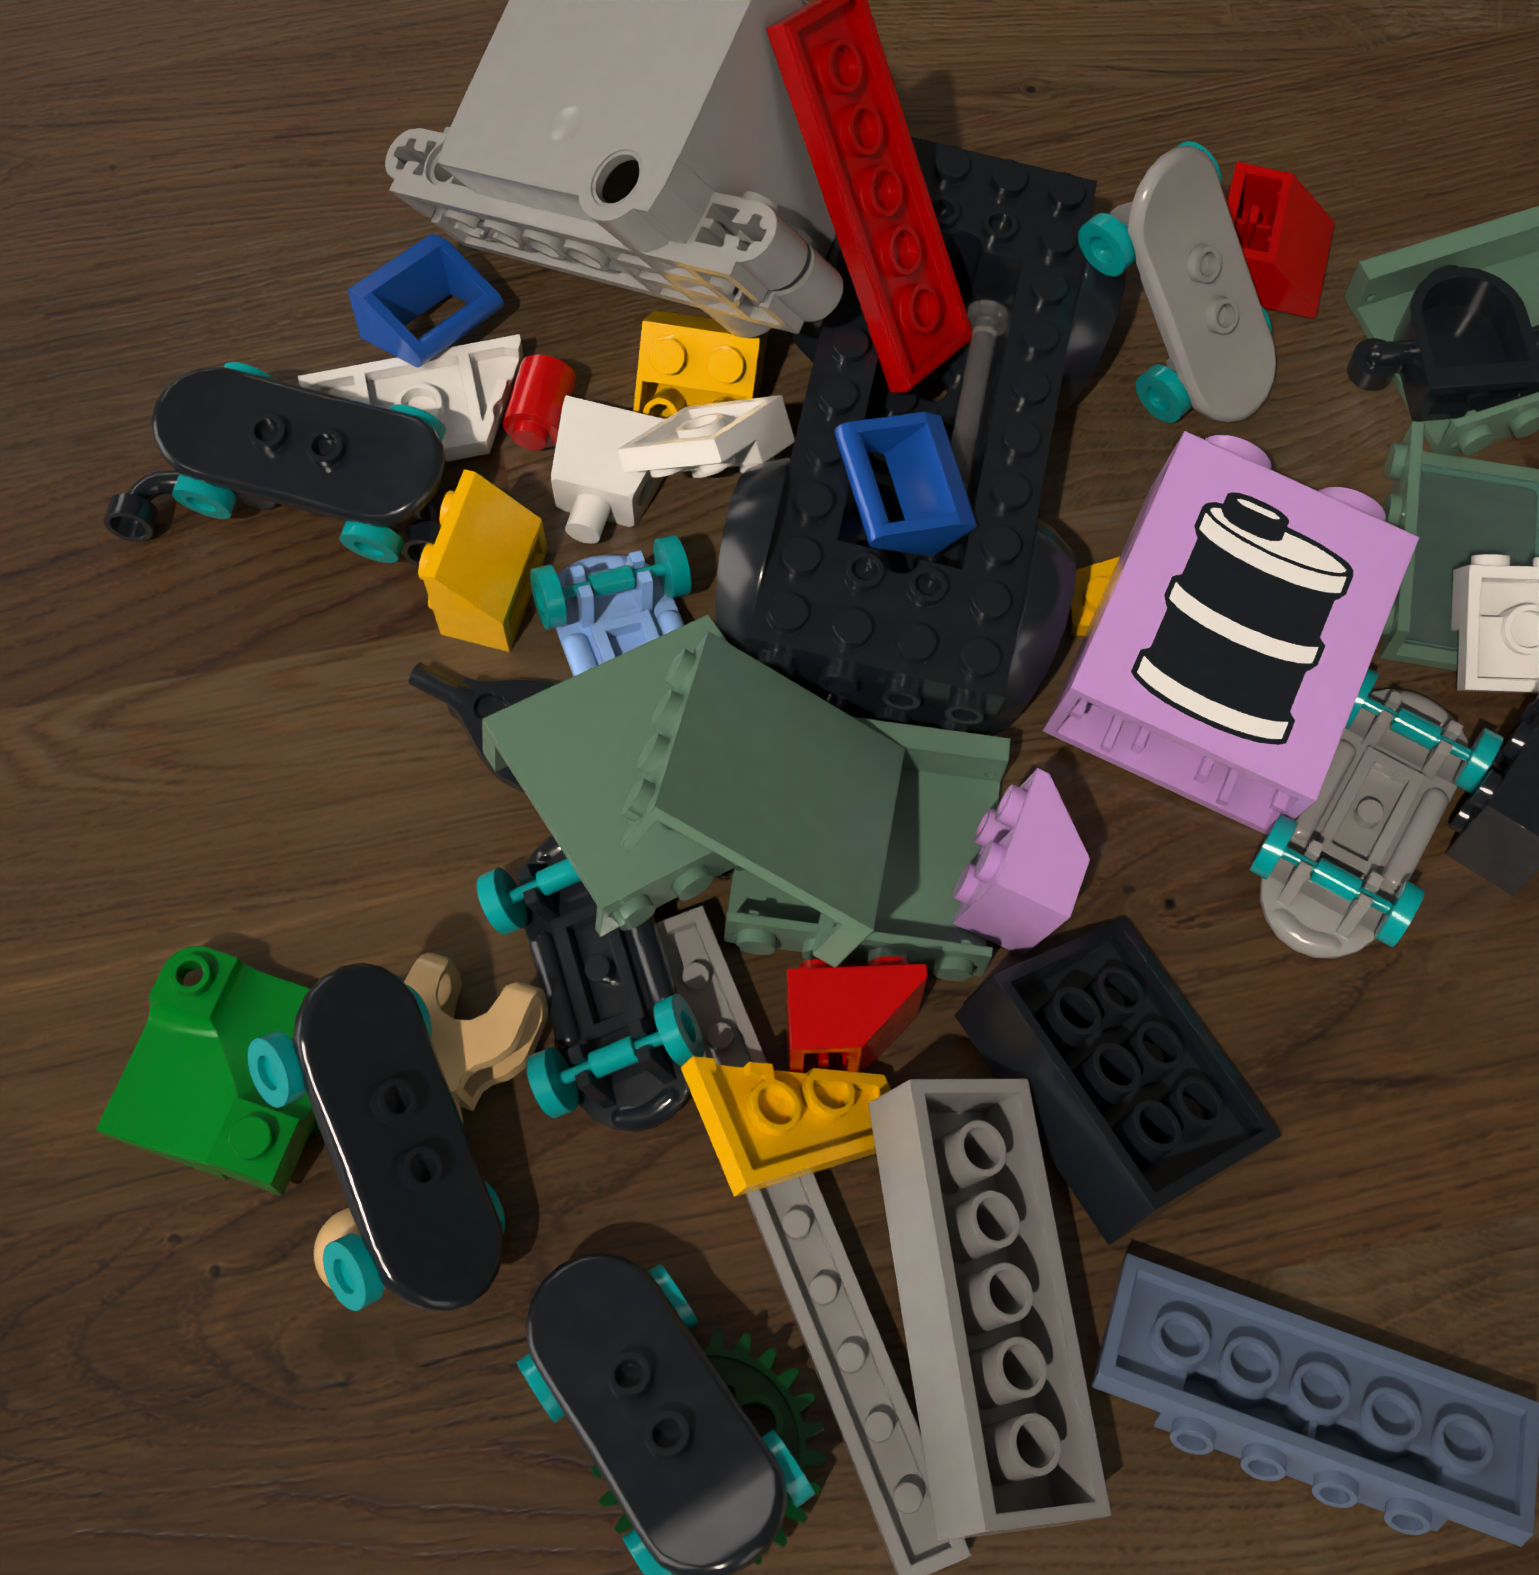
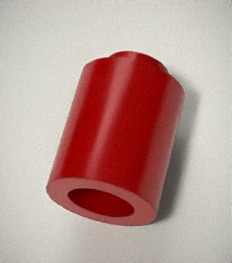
[503,355,577,451]

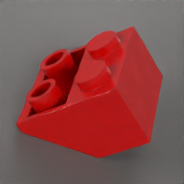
[1225,162,1335,319]
[786,956,927,1073]

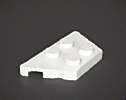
[298,334,523,462]

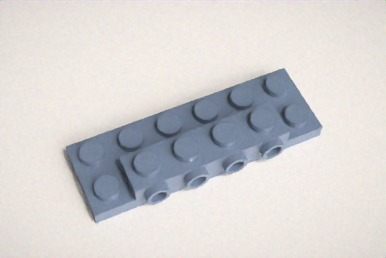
[1091,1253,1539,1547]

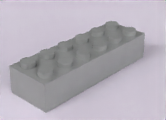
[868,1079,1111,1542]

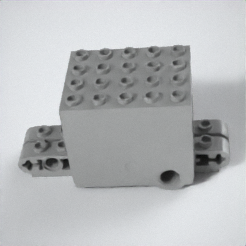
[385,0,843,338]

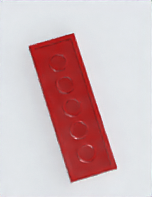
[766,0,974,393]

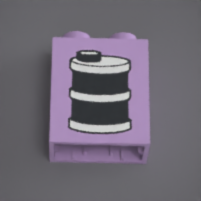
[1042,431,1419,835]

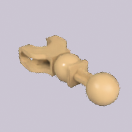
[314,953,549,1290]

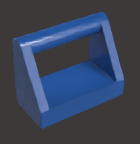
[347,233,504,368]
[834,412,977,556]

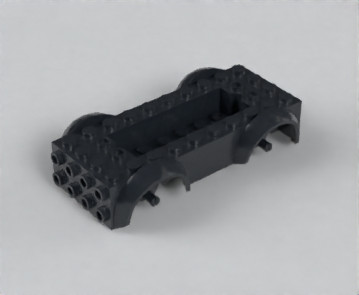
[715,137,1127,736]

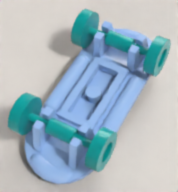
[530,535,691,677]

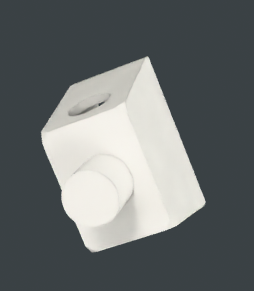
[551,395,665,544]

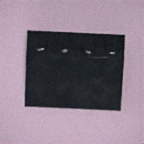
[954,917,1282,1245]

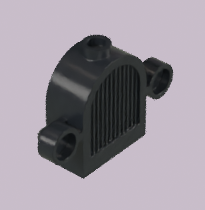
[1347,265,1539,422]

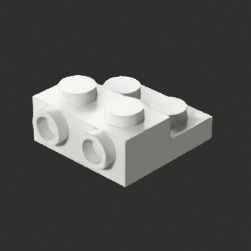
[617,395,795,478]
[1451,554,1539,694]

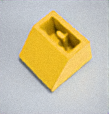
[633,310,768,419]
[418,469,548,652]

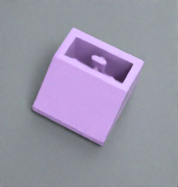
[952,768,1090,956]

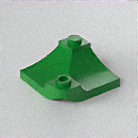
[96,946,320,1196]

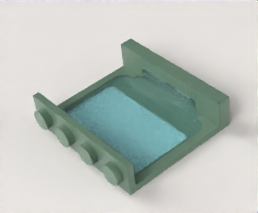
[1380,421,1539,671]

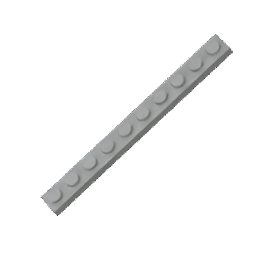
[656,906,971,1575]

